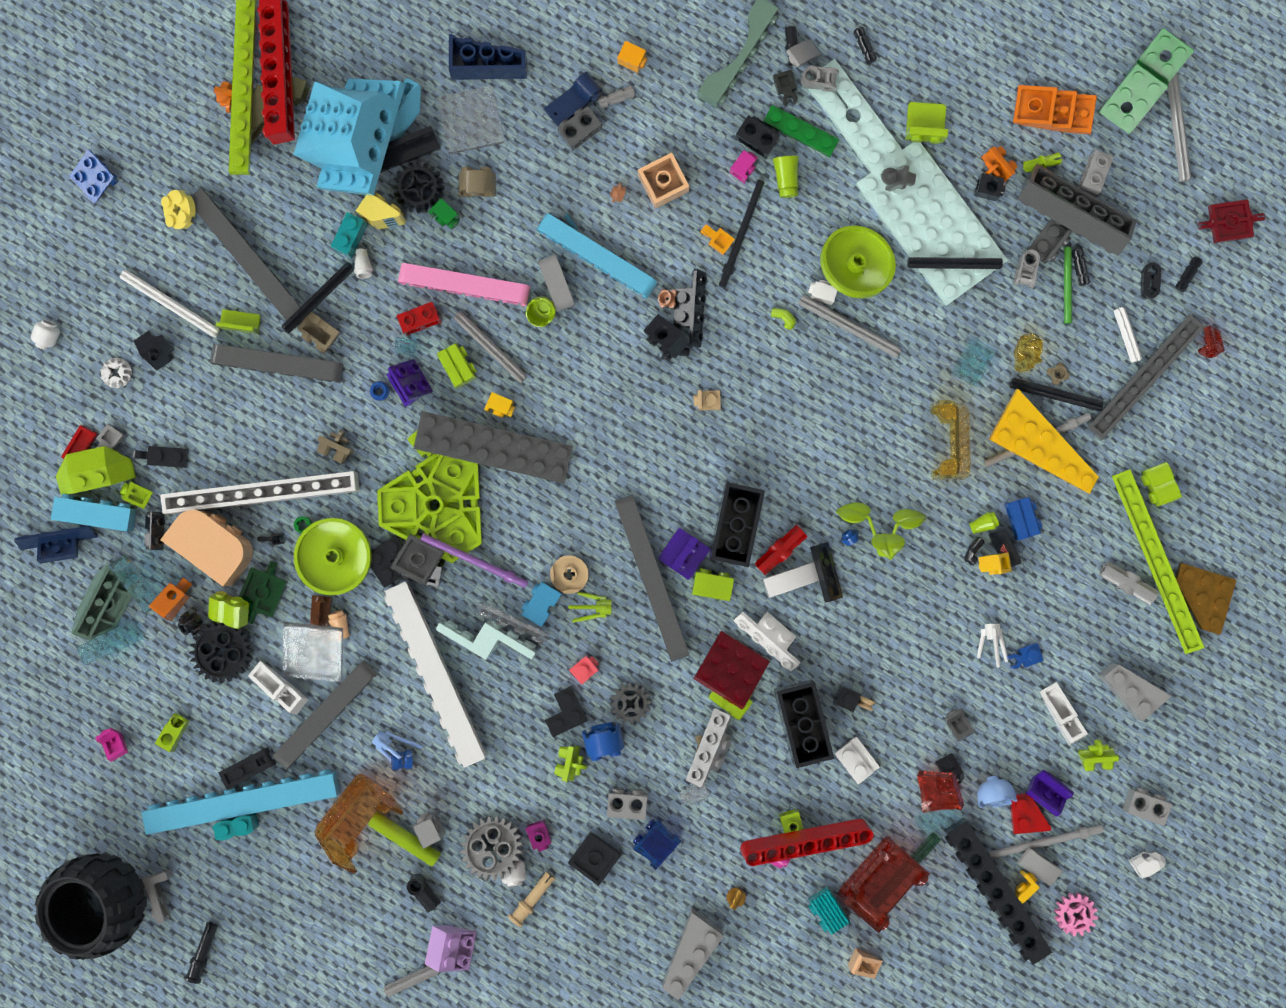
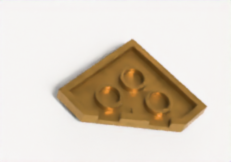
[1175,563,1237,635]

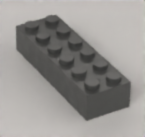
[1018,164,1137,256]

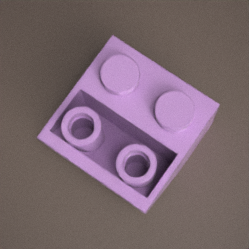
[425,925,477,972]

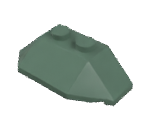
[71,563,133,641]

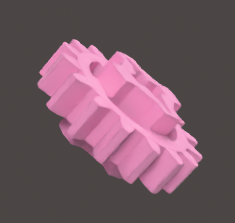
[1054,892,1098,936]

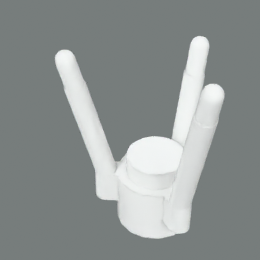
[977,624,1008,668]

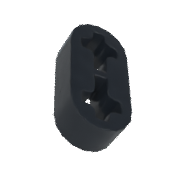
[1140,262,1161,299]

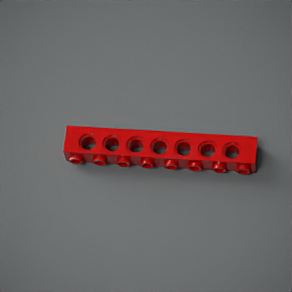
[257,0,295,145]

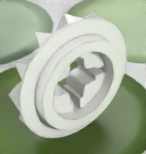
[100,358,132,388]

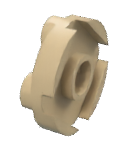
[550,555,589,594]

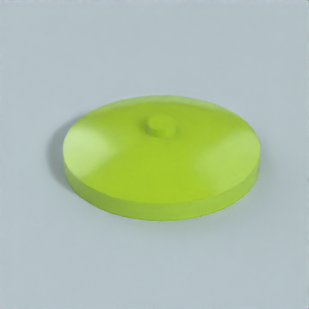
[820,225,896,299]
[293,518,372,595]

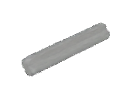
[384,966,439,997]

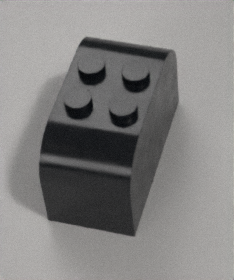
[709,482,765,567]
[774,679,835,769]

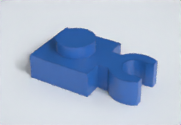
[1007,643,1044,669]

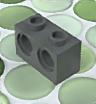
[558,106,602,151]

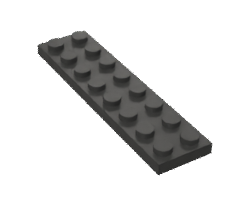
[413,411,573,483]

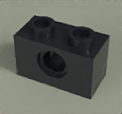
[643,314,690,358]

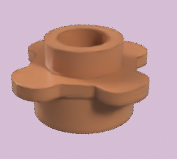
[610,183,626,203]
[658,289,677,308]

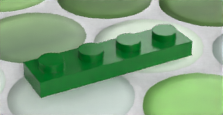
[763,105,839,157]

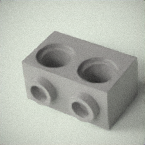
[1078,150,1114,196]
[1122,787,1172,826]
[607,788,647,820]
[413,812,446,848]

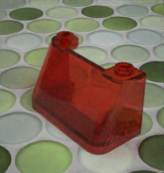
[838,836,930,933]

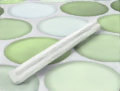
[120,270,220,337]

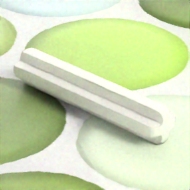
[1114,307,1142,362]

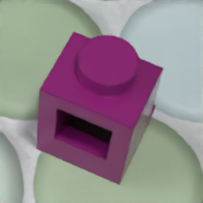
[525,819,552,852]

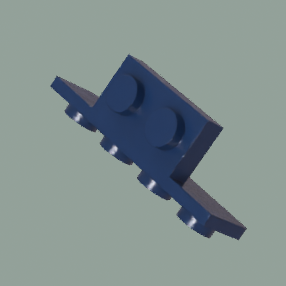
[14,525,98,564]

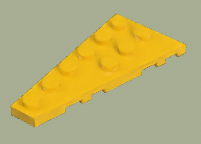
[988,389,1099,494]

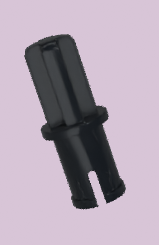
[785,26,799,66]

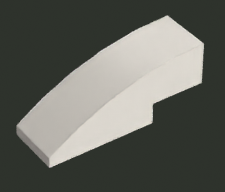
[763,562,819,598]
[248,661,309,715]
[1040,682,1088,746]

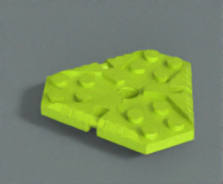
[377,454,482,563]

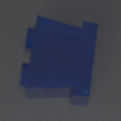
[633,817,682,870]

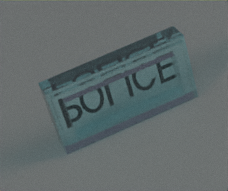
[914,803,958,837]

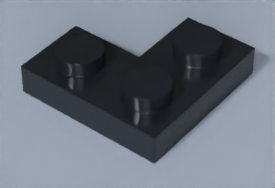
[371,535,403,588]
[545,686,588,737]

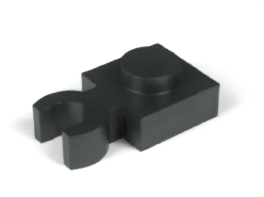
[773,69,798,107]

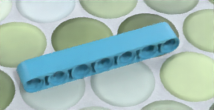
[536,213,658,299]

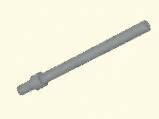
[984,413,1091,468]
[988,825,1104,859]

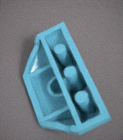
[389,78,421,142]

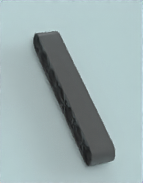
[210,344,343,383]
[272,660,378,770]

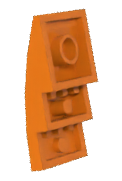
[1013,85,1097,135]

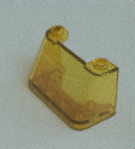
[930,400,971,481]

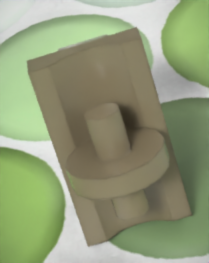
[317,430,354,464]

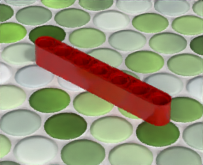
[740,819,874,866]

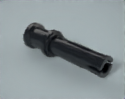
[183,922,218,984]

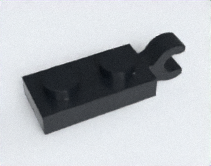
[132,446,189,468]

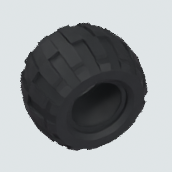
[35,853,147,960]

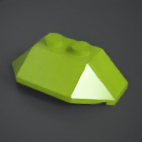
[56,446,136,495]

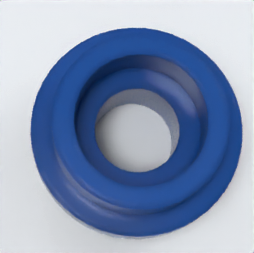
[370,381,389,401]
[841,529,859,546]

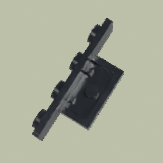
[673,269,707,348]

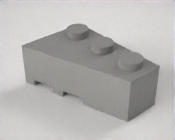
[1098,663,1172,721]

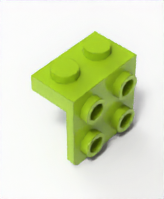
[905,102,948,144]

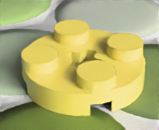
[161,190,196,229]

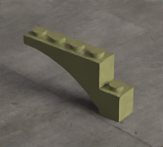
[251,76,311,146]

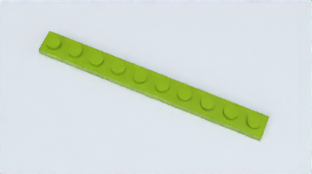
[228,0,257,175]
[1112,469,1204,654]

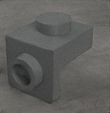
[945,708,975,742]

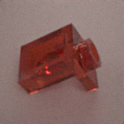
[1198,325,1225,358]

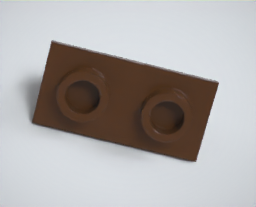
[309,595,332,635]

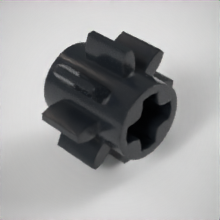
[178,611,203,636]

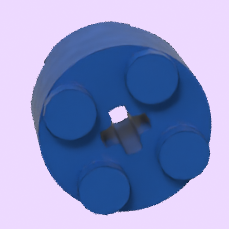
[582,722,625,761]

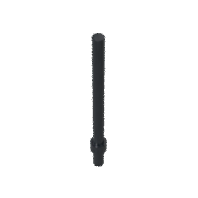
[719,180,765,289]

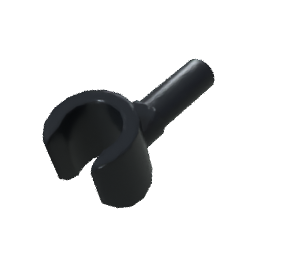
[257,533,285,545]

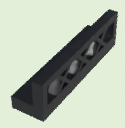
[380,126,441,173]

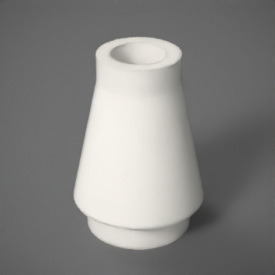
[354,249,373,279]

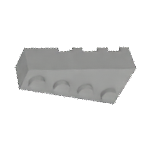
[662,908,724,1000]

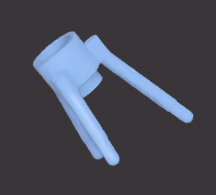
[372,730,423,771]

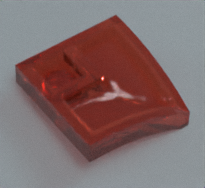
[917,771,964,813]

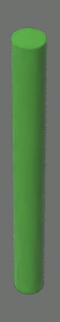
[1064,247,1072,324]

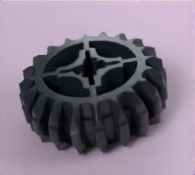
[392,161,445,214]

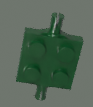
[239,561,288,624]

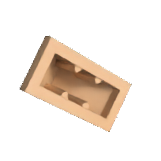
[848,948,883,979]

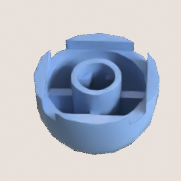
[977,776,1017,808]

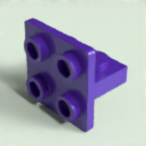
[386,359,433,407]
[658,528,710,580]

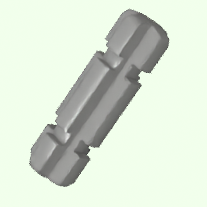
[598,86,635,108]

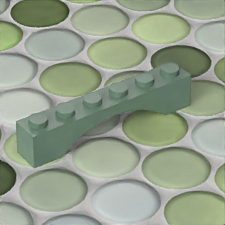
[697,0,779,108]

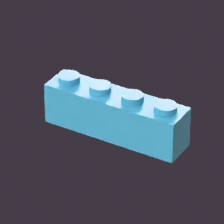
[51,494,137,532]

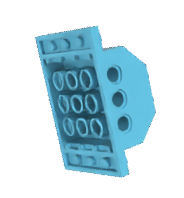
[293,79,406,196]

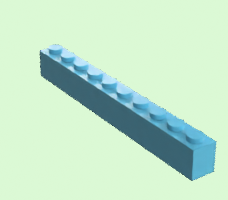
[141,769,340,835]

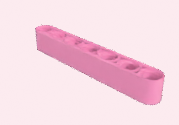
[398,263,530,306]

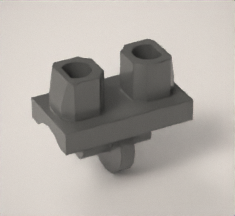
[881,165,916,191]

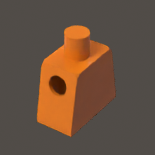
[148,577,192,621]

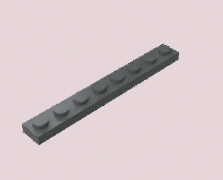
[1087,314,1204,440]

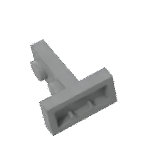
[140,868,173,924]

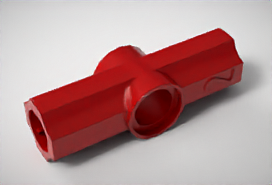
[754,525,808,576]

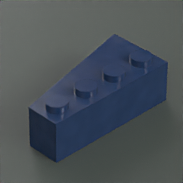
[449,34,527,80]

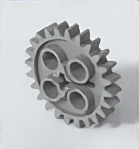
[460,816,524,881]

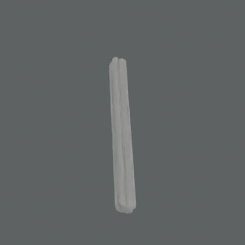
[1168,72,1191,182]
[798,295,901,357]

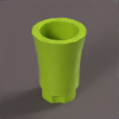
[772,156,799,198]

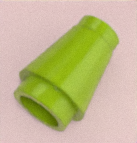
[969,511,1000,534]

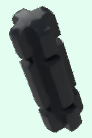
[854,27,877,64]
[1072,248,1090,286]
[1175,256,1203,292]

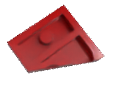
[1010,793,1051,834]

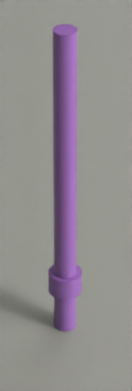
[420,533,528,588]

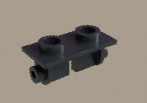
[144,511,165,550]

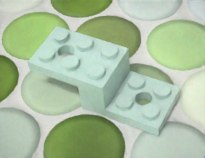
[435,620,538,660]

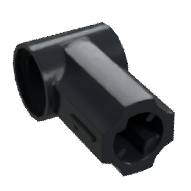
[406,874,441,913]

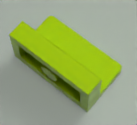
[215,309,261,334]

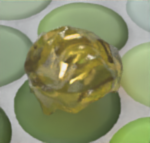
[1014,333,1043,372]

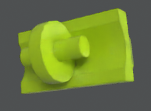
[1078,739,1119,771]
[554,745,588,782]

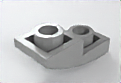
[786,40,821,67]
[1018,847,1063,886]

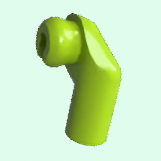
[771,308,796,330]

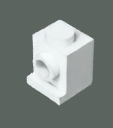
[808,280,837,305]

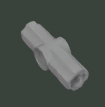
[1099,561,1159,605]

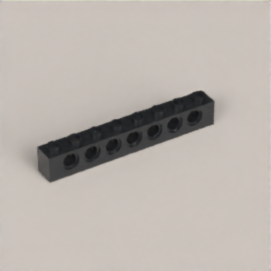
[944,818,1053,965]

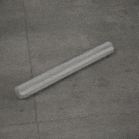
[454,312,527,383]

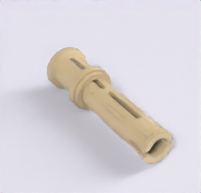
[508,871,555,927]

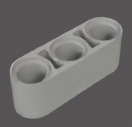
[538,254,575,312]

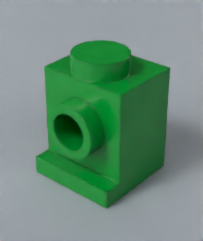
[428,198,460,230]

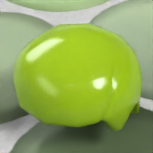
[525,297,556,327]

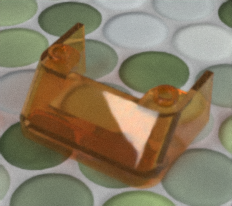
[315,774,403,874]

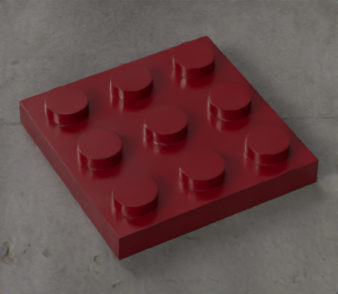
[693,630,770,710]

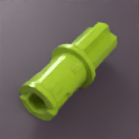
[1023,152,1062,173]

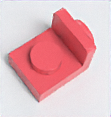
[569,655,599,685]

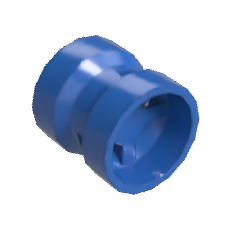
[391,750,413,771]

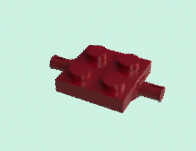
[1198,199,1265,244]

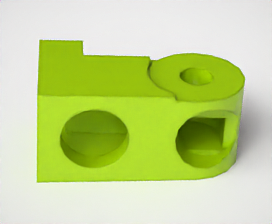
[154,713,189,752]

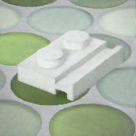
[834,736,880,784]

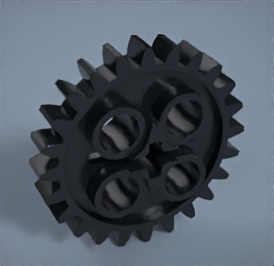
[189,621,254,683]

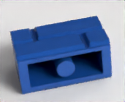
[1004,497,1042,540]

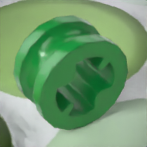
[294,516,312,533]

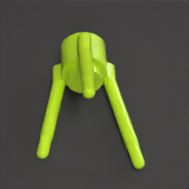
[568,591,611,623]

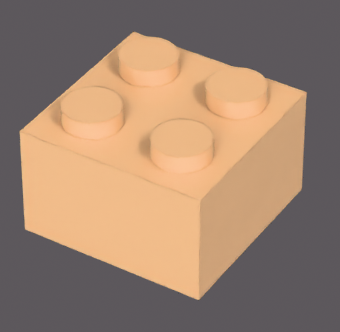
[638,153,689,209]

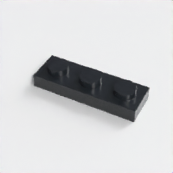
[810,542,843,603]

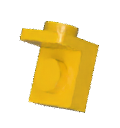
[1014,870,1040,903]

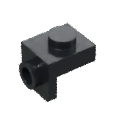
[935,753,964,787]

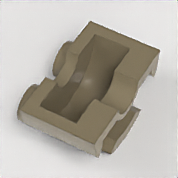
[458,167,496,197]
[297,312,341,354]

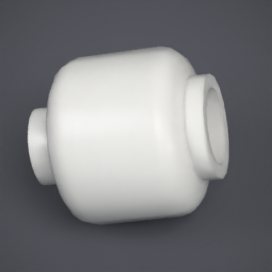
[31,320,60,350]
[501,861,526,887]

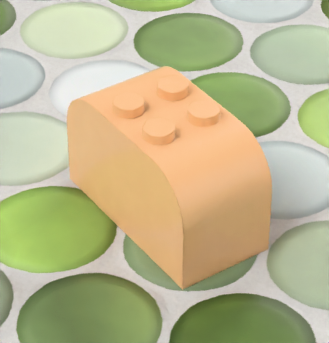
[161,510,253,586]

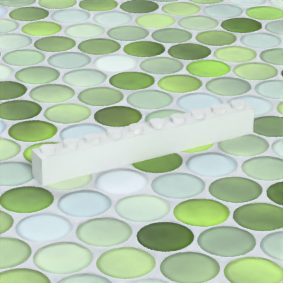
[161,471,360,514]
[384,581,487,768]

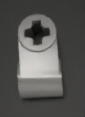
[801,66,839,92]
[1013,250,1040,289]

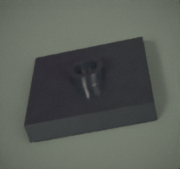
[568,831,622,886]

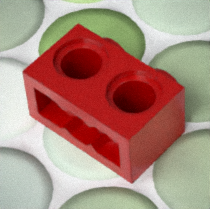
[396,302,442,336]

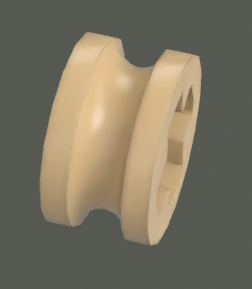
[857,696,876,711]

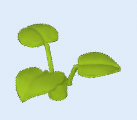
[836,503,926,560]

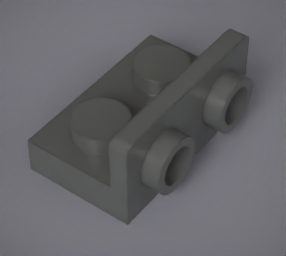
[1027,219,1072,264]

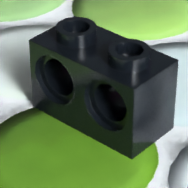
[735,115,780,159]

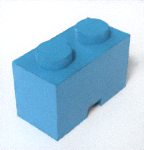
[521,582,562,627]

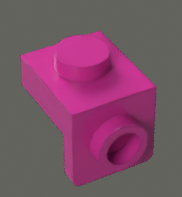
[95,728,128,762]

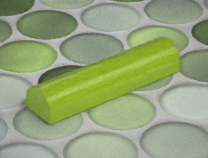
[368,811,441,867]

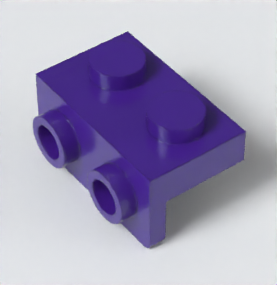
[1026,770,1074,817]

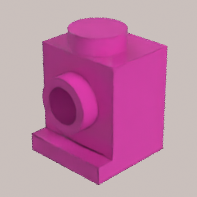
[729,150,758,184]

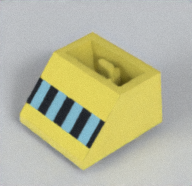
[356,193,407,230]

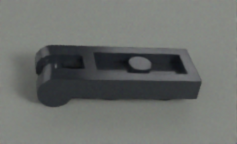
[218,747,276,789]

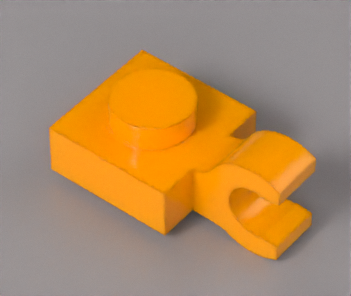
[700,224,735,255]

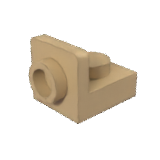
[693,390,721,411]

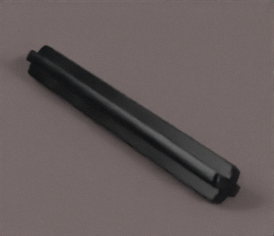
[907,257,1003,269]
[281,263,354,333]
[1009,378,1103,411]

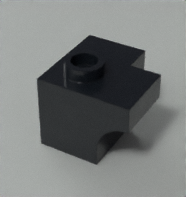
[134,330,175,371]

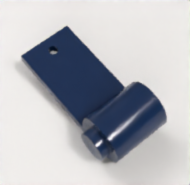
[544,72,602,127]

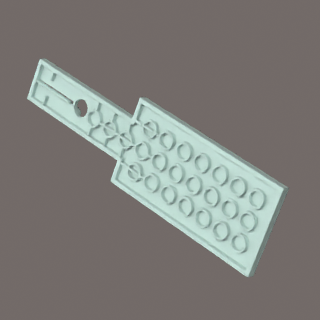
[808,59,1008,306]

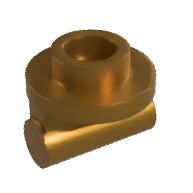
[726,887,746,910]

